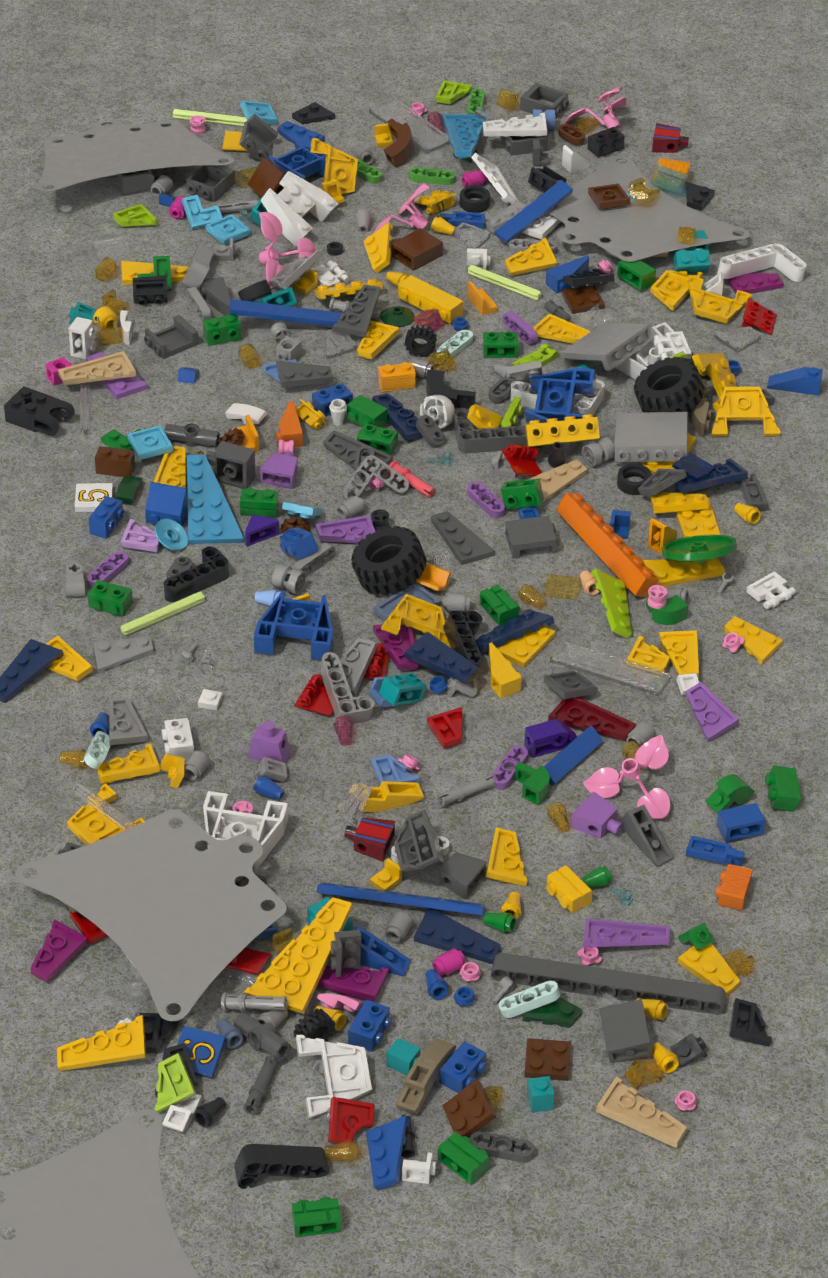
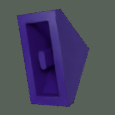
[245,515,279,547]

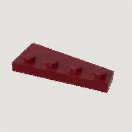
[548,697,636,741]

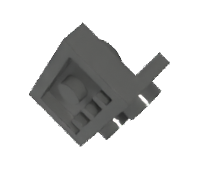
[330,930,361,977]

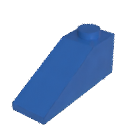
[546,255,589,294]
[767,367,823,396]
[354,925,411,976]

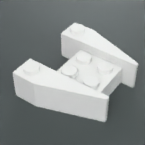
[261,171,338,246]
[615,322,675,380]
[203,791,288,871]

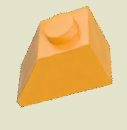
[648,518,677,555]

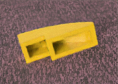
[356,781,424,812]

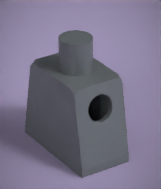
[434,852,486,900]

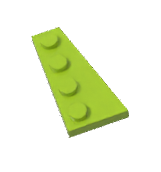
[591,568,632,638]

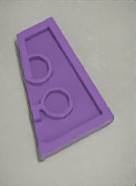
[316,515,375,543]
[686,682,739,742]

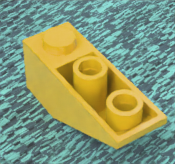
[489,642,522,699]

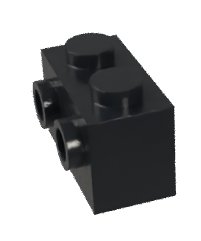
[587,127,625,158]

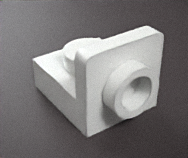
[467,248,490,270]
[402,1152,436,1184]

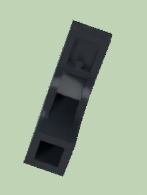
[426,370,476,410]

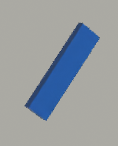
[543,725,604,786]

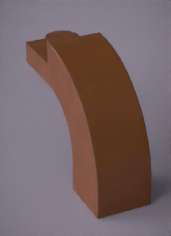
[384,118,414,168]

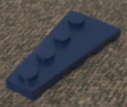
[372,393,423,441]
[675,458,748,494]
[475,609,555,652]
[405,632,479,684]
[0,639,64,703]
[414,908,501,964]

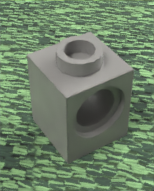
[276,336,302,361]

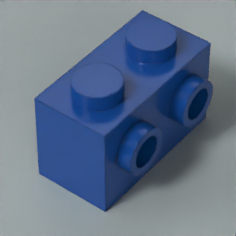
[312,383,353,417]
[89,496,124,539]
[279,527,319,560]
[717,803,765,842]
[348,1000,392,1052]
[440,1041,487,1093]

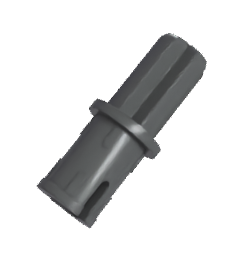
[544,300,571,322]

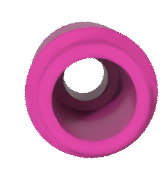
[462,170,487,187]
[169,196,186,219]
[432,948,465,976]

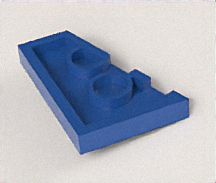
[277,121,325,147]
[366,1115,410,1190]

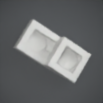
[120,310,132,345]
[225,403,267,424]
[162,1094,203,1132]

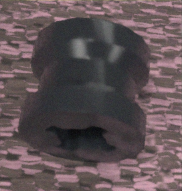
[371,509,389,530]

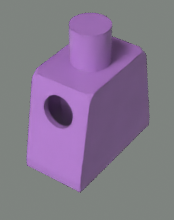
[260,451,298,489]
[248,721,291,763]
[571,792,623,838]

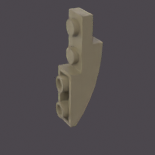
[689,379,712,437]
[396,1038,456,1115]

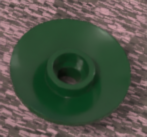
[381,306,415,327]

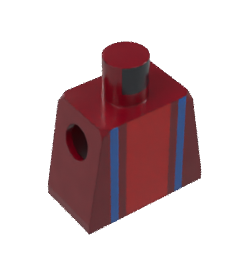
[652,123,689,153]
[344,817,395,862]

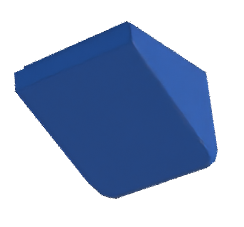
[159,194,177,207]
[177,367,199,384]

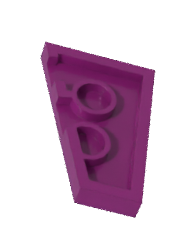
[726,273,784,294]
[373,625,419,670]
[31,919,88,983]
[317,965,389,1002]

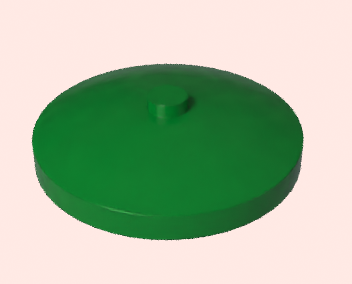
[662,535,737,563]

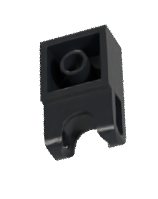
[4,386,75,436]

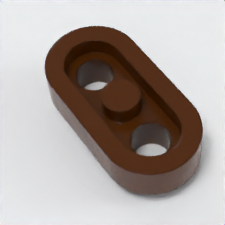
[558,124,585,145]

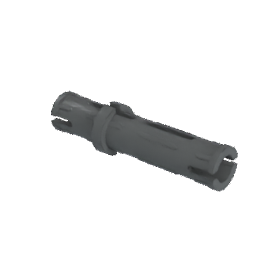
[243,1056,279,1114]

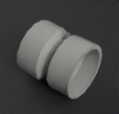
[582,437,615,467]
[271,563,306,594]

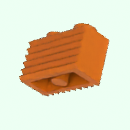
[715,864,753,911]

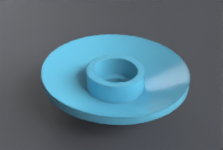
[155,519,188,551]

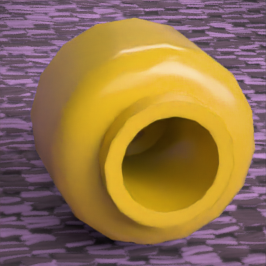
[93,306,118,331]

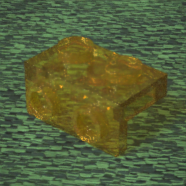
[628,178,660,202]

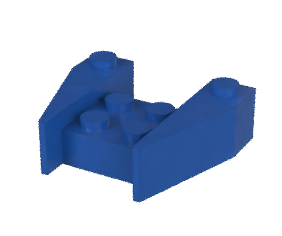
[268,143,326,180]
[525,368,596,423]
[254,590,333,660]

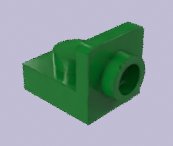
[678,922,714,951]

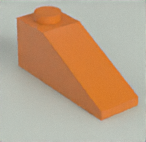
[276,400,303,448]

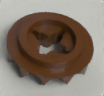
[218,428,245,446]
[281,516,310,534]

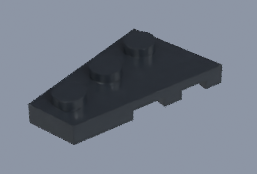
[563,268,615,288]

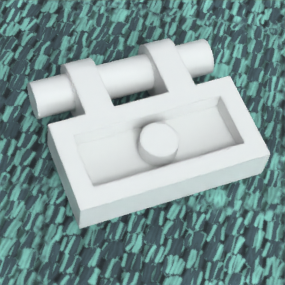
[311,260,350,287]
[654,331,692,360]
[746,572,796,609]

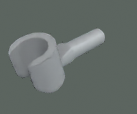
[716,572,734,595]
[181,643,197,664]
[492,976,514,1004]

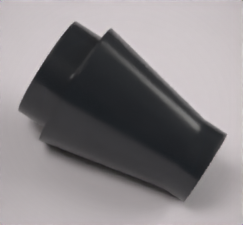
[548,442,565,468]
[194,1097,226,1127]

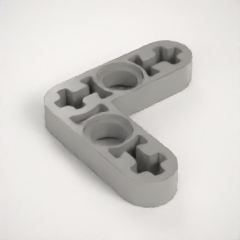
[342,455,409,500]

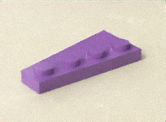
[86,352,148,400]

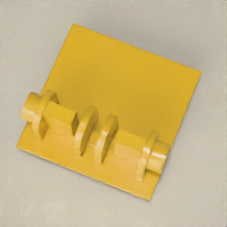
[222,131,247,151]
[413,190,457,215]

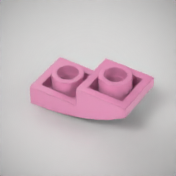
[317,994,364,1013]

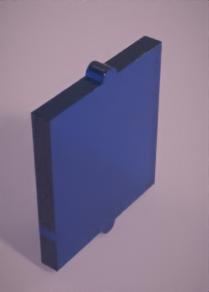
[672,453,716,481]

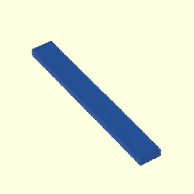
[230,299,344,327]
[317,882,485,915]

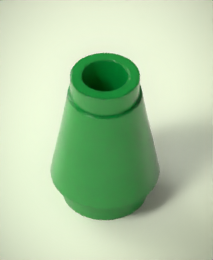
[580,866,612,889]
[483,912,516,933]

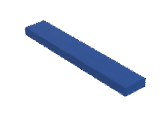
[495,180,573,244]

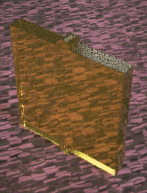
[235,166,257,189]
[544,574,580,600]

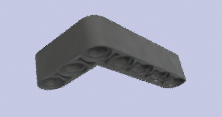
[454,408,544,453]

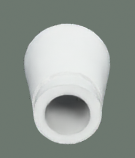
[329,399,347,426]

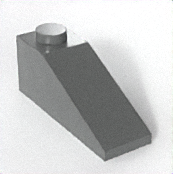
[201,277,232,316]
[619,804,674,867]

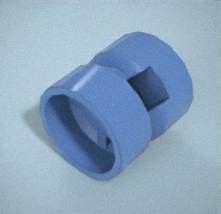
[532,109,555,130]

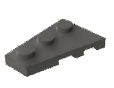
[276,361,333,387]

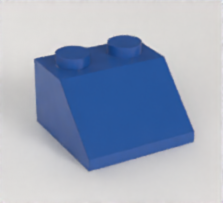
[145,482,188,527]

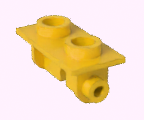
[296,399,328,430]

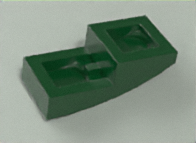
[115,475,143,502]

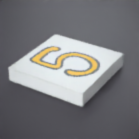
[75,483,113,512]

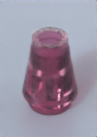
[427,111,445,134]
[333,716,353,746]

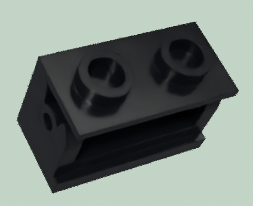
[528,165,567,193]
[133,276,168,305]

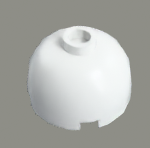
[420,395,455,429]

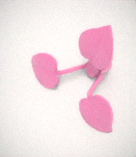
[564,87,626,128]
[374,183,430,233]
[259,212,316,289]
[583,735,671,819]

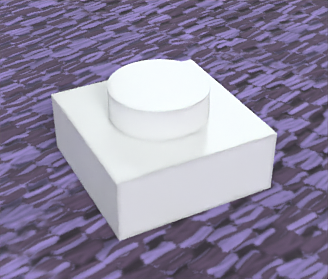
[676,673,699,695]
[198,689,222,711]

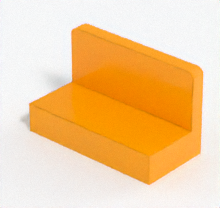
[467,281,497,315]
[232,415,259,452]
[416,562,452,591]

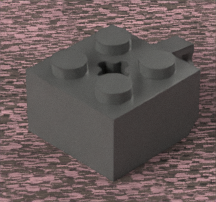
[116,168,163,194]
[206,441,255,489]

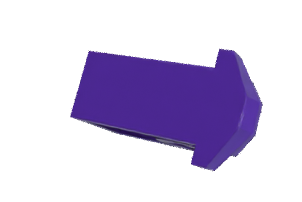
[524,719,577,758]

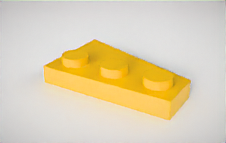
[363,222,393,273]
[505,237,557,276]
[533,313,591,344]
[357,321,400,359]
[650,492,709,514]
[724,616,783,665]
[497,625,556,668]
[659,630,699,679]
[46,635,93,681]
[97,743,160,784]
[486,827,528,886]
[677,943,741,997]

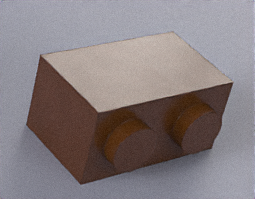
[95,446,135,477]

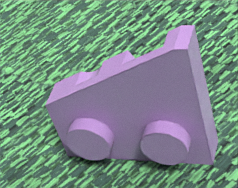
[121,519,161,552]

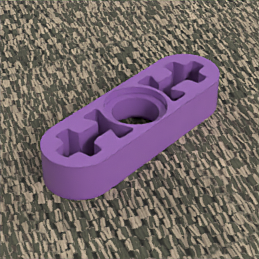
[502,310,538,345]
[467,482,505,518]
[87,551,129,588]
[492,746,528,790]

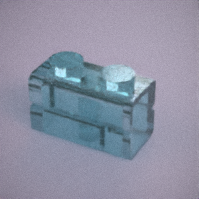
[650,164,688,195]

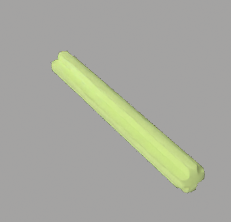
[173,109,247,126]
[468,265,541,300]
[120,592,205,636]

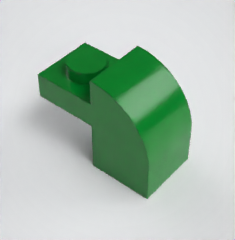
[646,592,688,625]
[514,761,550,806]
[705,774,755,814]

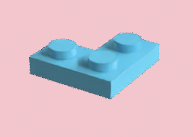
[182,195,222,229]
[282,502,323,519]

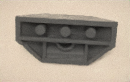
[394,809,445,871]

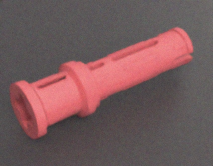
[387,460,436,498]

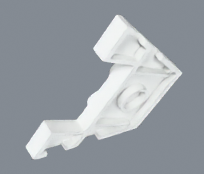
[295,1035,372,1119]

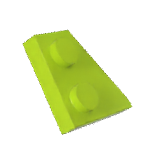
[435,80,472,104]
[113,204,157,227]
[155,1053,197,1113]

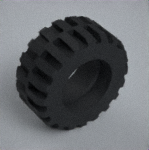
[634,357,705,413]
[351,526,427,595]

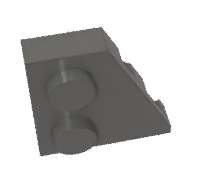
[638,469,687,496]

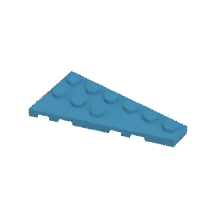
[442,114,488,159]
[187,455,244,544]

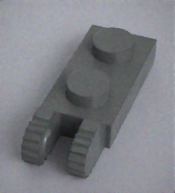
[739,474,767,510]

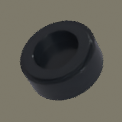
[327,242,343,256]

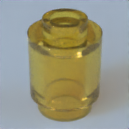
[95,257,117,281]
[238,344,260,369]

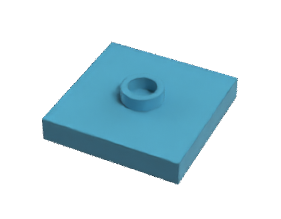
[240,100,278,125]
[205,214,251,245]
[127,425,173,460]

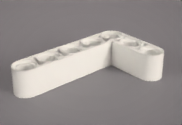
[717,243,807,282]
[510,379,605,415]

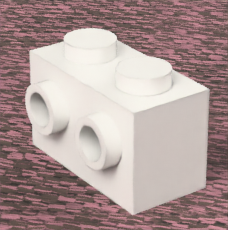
[69,317,96,359]
[161,718,194,760]

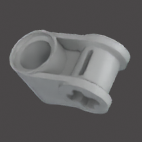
[65,562,85,597]

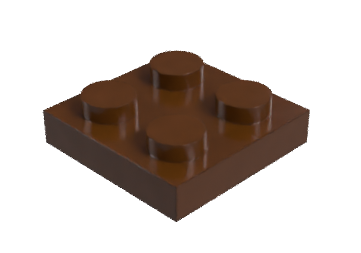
[588,183,630,209]
[562,286,605,314]
[524,1038,571,1081]
[442,1080,496,1138]

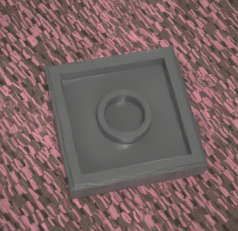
[543,670,598,699]

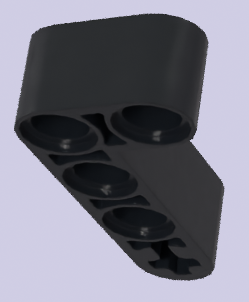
[164,546,229,602]
[443,610,483,668]
[234,1144,329,1189]

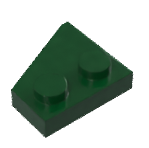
[523,997,582,1028]

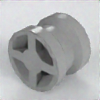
[270,322,291,344]

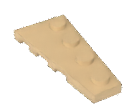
[58,351,136,385]
[529,459,587,508]
[596,1076,687,1148]

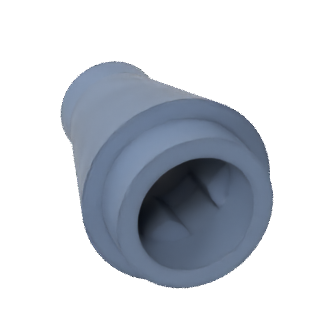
[216,1019,243,1049]

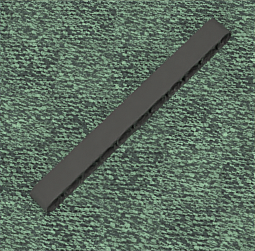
[491,953,726,1015]

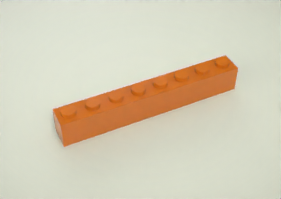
[556,492,659,598]

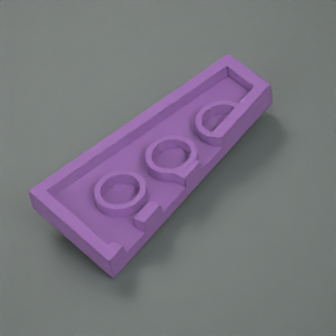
[583,918,670,947]

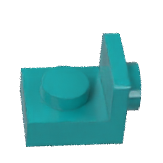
[68,301,96,324]

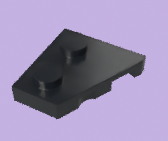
[292,102,335,125]
[729,998,772,1047]

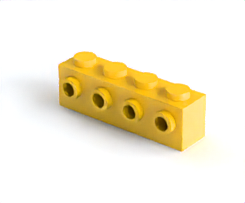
[398,275,463,324]
[525,414,600,447]

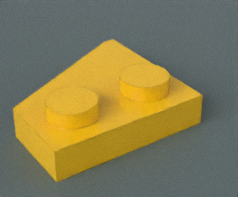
[467,404,502,429]
[627,636,670,675]

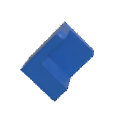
[610,510,631,539]

